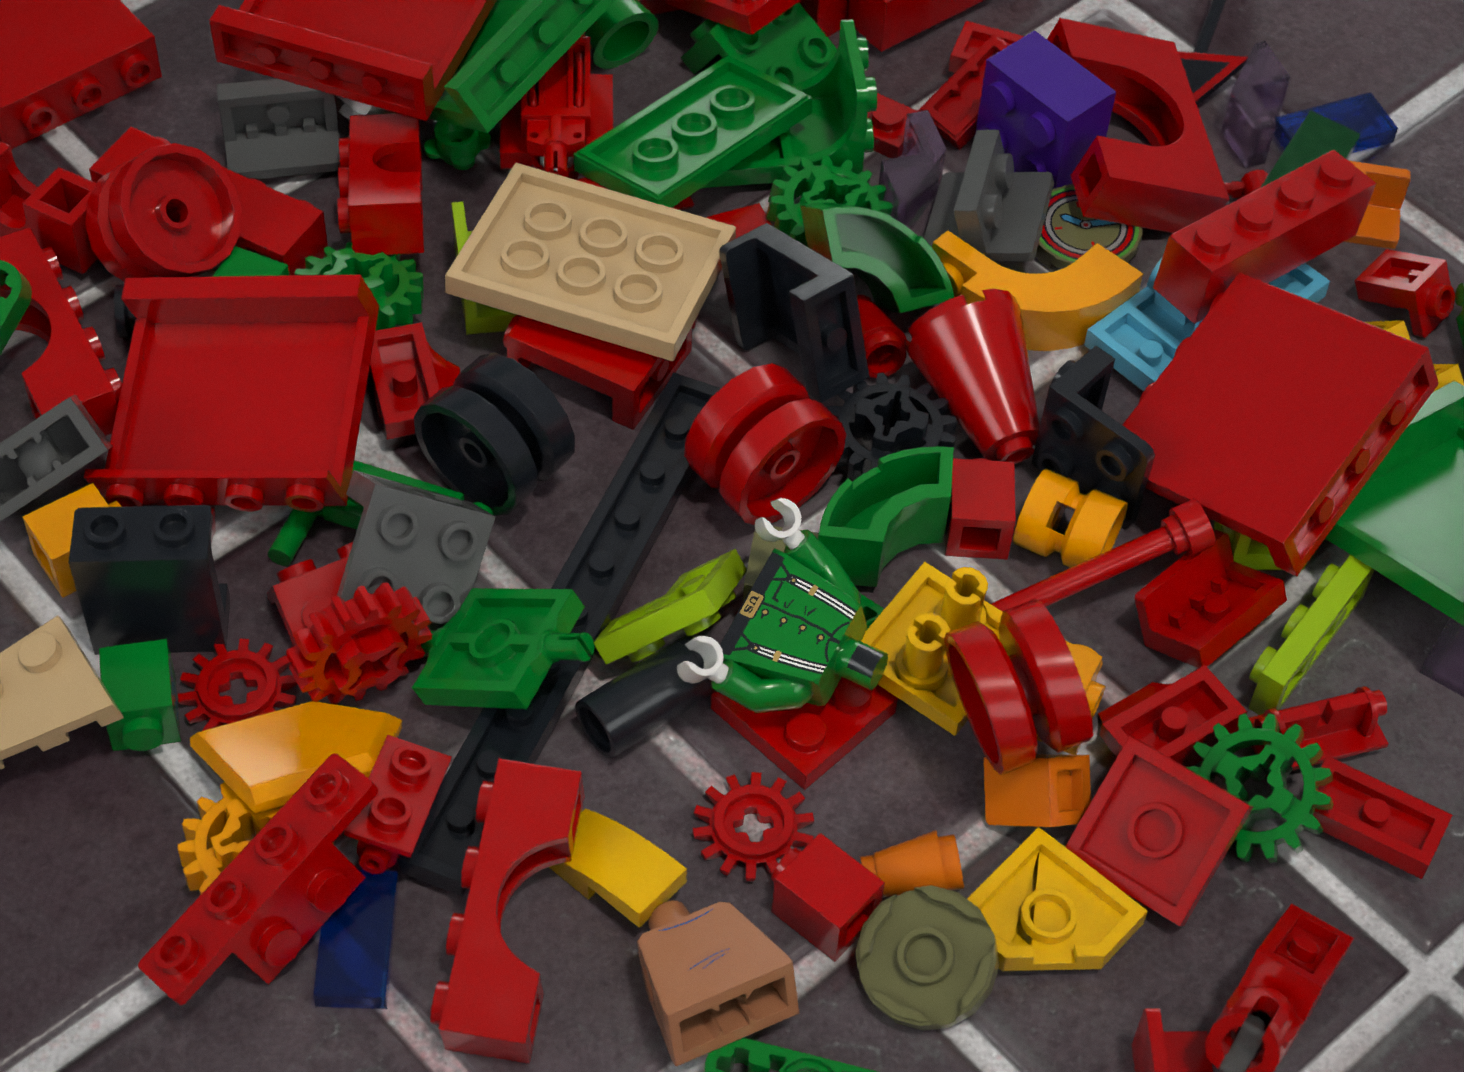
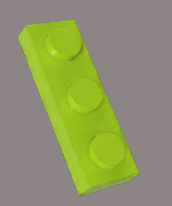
[1248,555,1374,715]

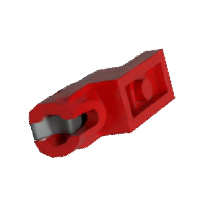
[1205,903,1354,1072]

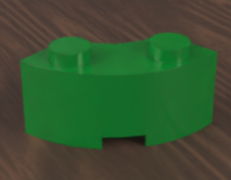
[800,202,955,313]
[818,446,954,587]

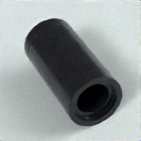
[575,635,716,759]

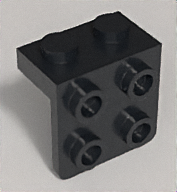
[1031,346,1155,528]

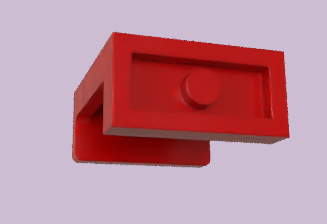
[503,315,692,430]

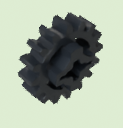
[826,373,957,482]

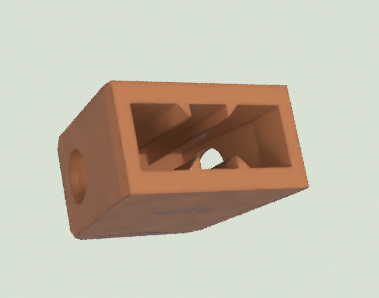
[637,900,799,1067]

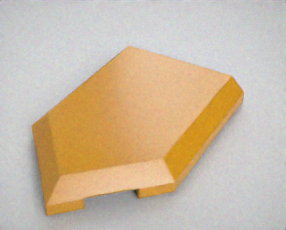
[190,701,402,814]

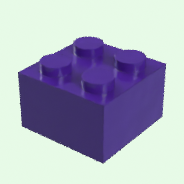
[974,30,1116,189]

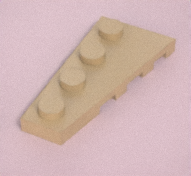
[0,615,124,770]

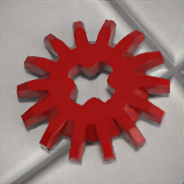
[178,639,298,731]
[692,772,814,882]

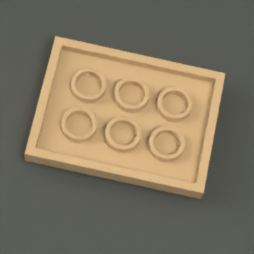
[445,163,736,361]

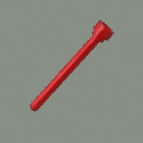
[990,498,1216,612]

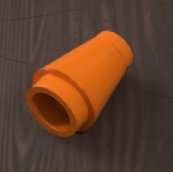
[860,830,964,897]

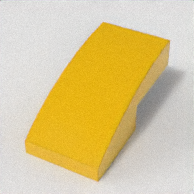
[549,808,687,928]

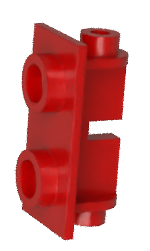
[1249,686,1389,777]
[344,735,452,874]

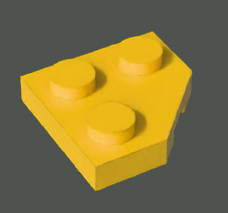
[967,827,1148,971]

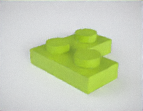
[594,549,747,665]

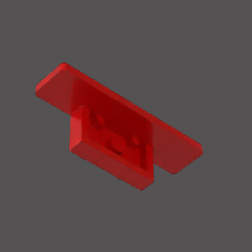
[138,753,379,1005]

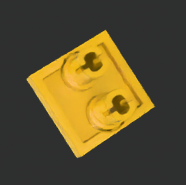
[861,562,1003,736]

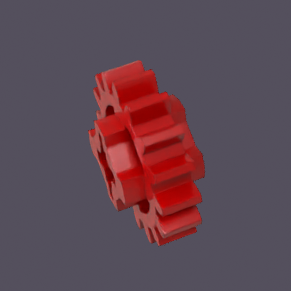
[286,583,432,705]

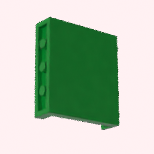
[428,0,615,133]
[1325,381,1464,626]

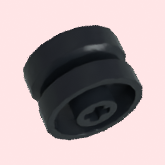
[414,353,575,516]

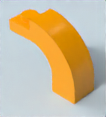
[932,230,1143,351]

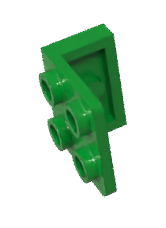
[681,2,837,85]

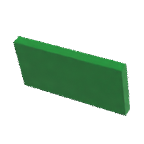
[573,55,812,208]

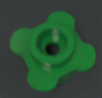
[424,121,491,170]

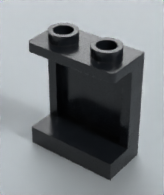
[719,223,869,403]
[69,505,230,655]

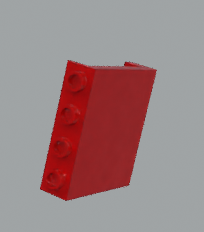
[0,0,162,149]
[209,0,497,121]
[1123,272,1439,577]
[84,274,379,512]

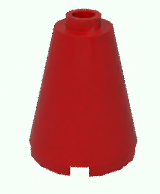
[904,288,1040,464]

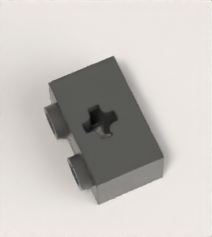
[0,395,112,522]

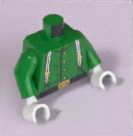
[677,498,888,713]

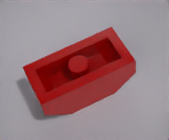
[369,322,461,440]
[1098,665,1248,767]

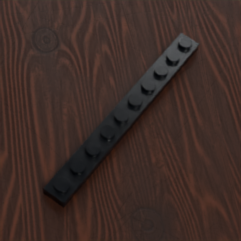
[398,372,721,897]

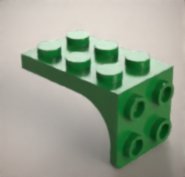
[702,19,877,188]

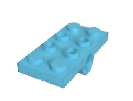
[1084,258,1330,391]

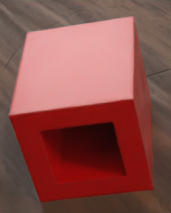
[945,458,1016,560]
[771,833,885,962]

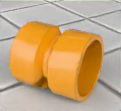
[1013,469,1128,568]

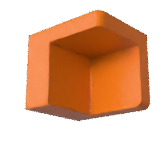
[1344,161,1411,249]
[983,754,1091,827]

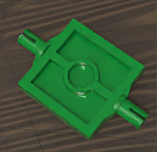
[412,588,594,709]

